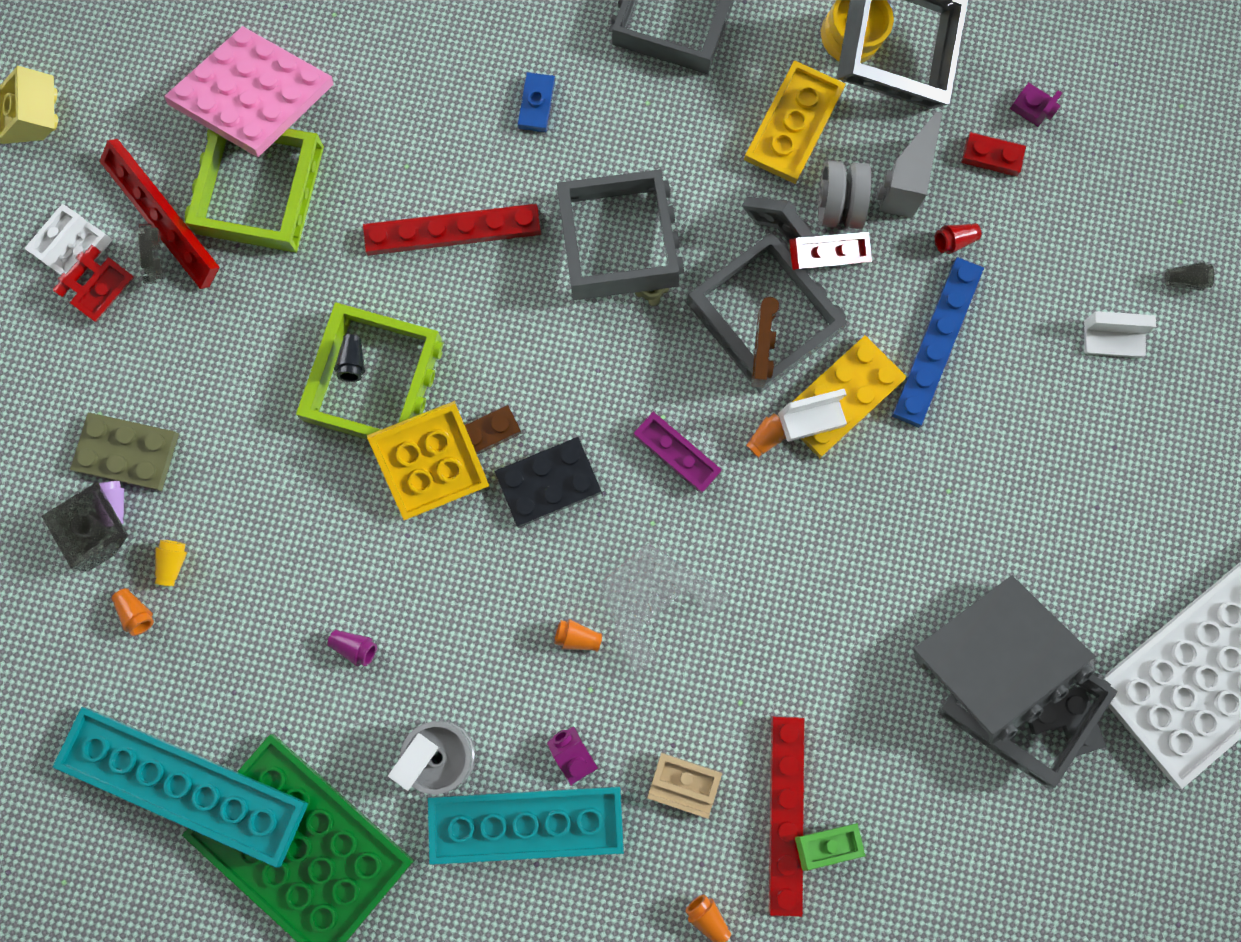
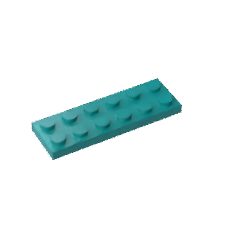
[428,786,624,865]

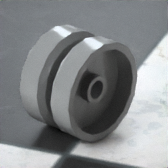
[818,161,871,229]
[399,721,476,795]

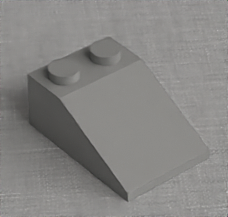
[876,111,942,218]

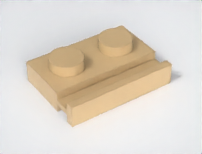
[647,752,722,819]

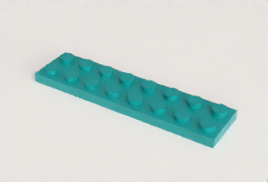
[52,707,309,867]

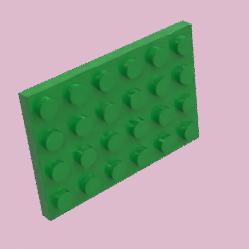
[182,734,415,942]

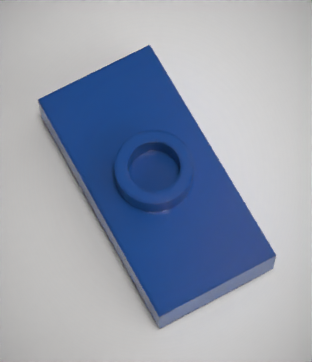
[518,72,555,133]

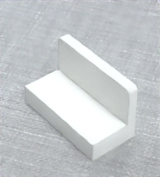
[1084,311,1156,358]
[778,389,847,442]

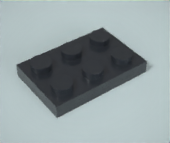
[494,437,602,528]

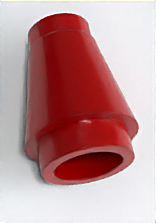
[934,223,982,254]

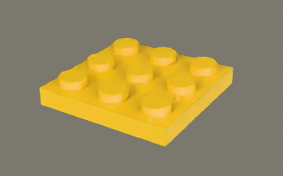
[367,401,489,520]

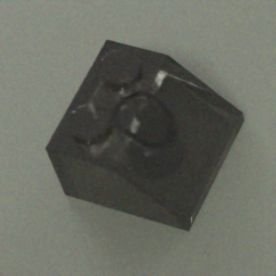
[42,482,129,572]

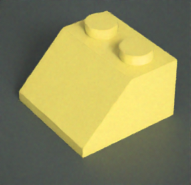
[0,65,58,144]

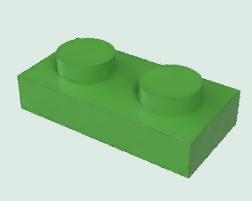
[795,823,866,871]

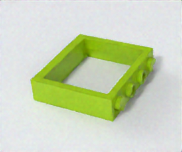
[185,128,324,253]
[296,302,444,440]

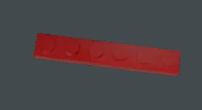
[99,139,220,289]
[363,204,541,256]
[768,716,805,917]

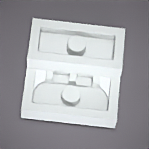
[24,204,112,282]

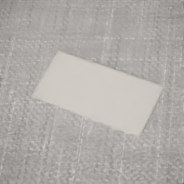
[388,733,439,791]

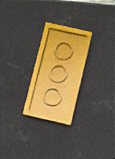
[744,60,846,184]
[778,335,907,459]

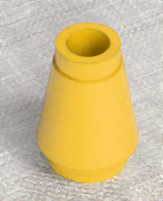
[155,540,188,586]

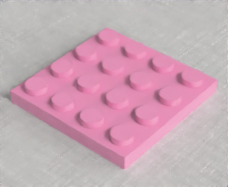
[164,26,334,157]

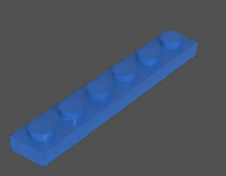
[891,257,984,428]

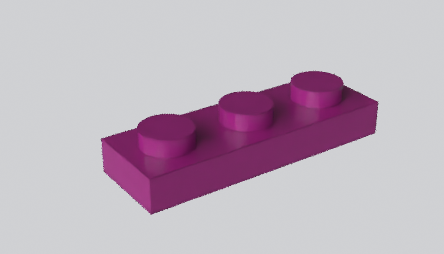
[633,411,722,494]

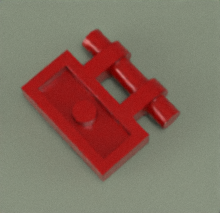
[52,244,135,322]

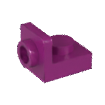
[1010,82,1062,127]

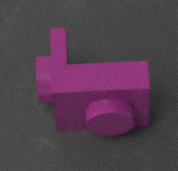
[547,726,598,785]

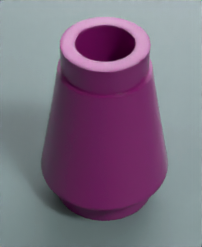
[327,629,377,667]

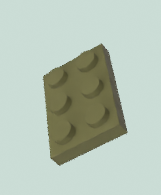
[70,412,179,491]

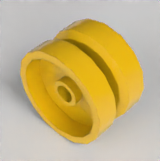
[820,0,894,63]

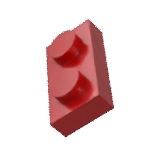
[961,132,1026,177]

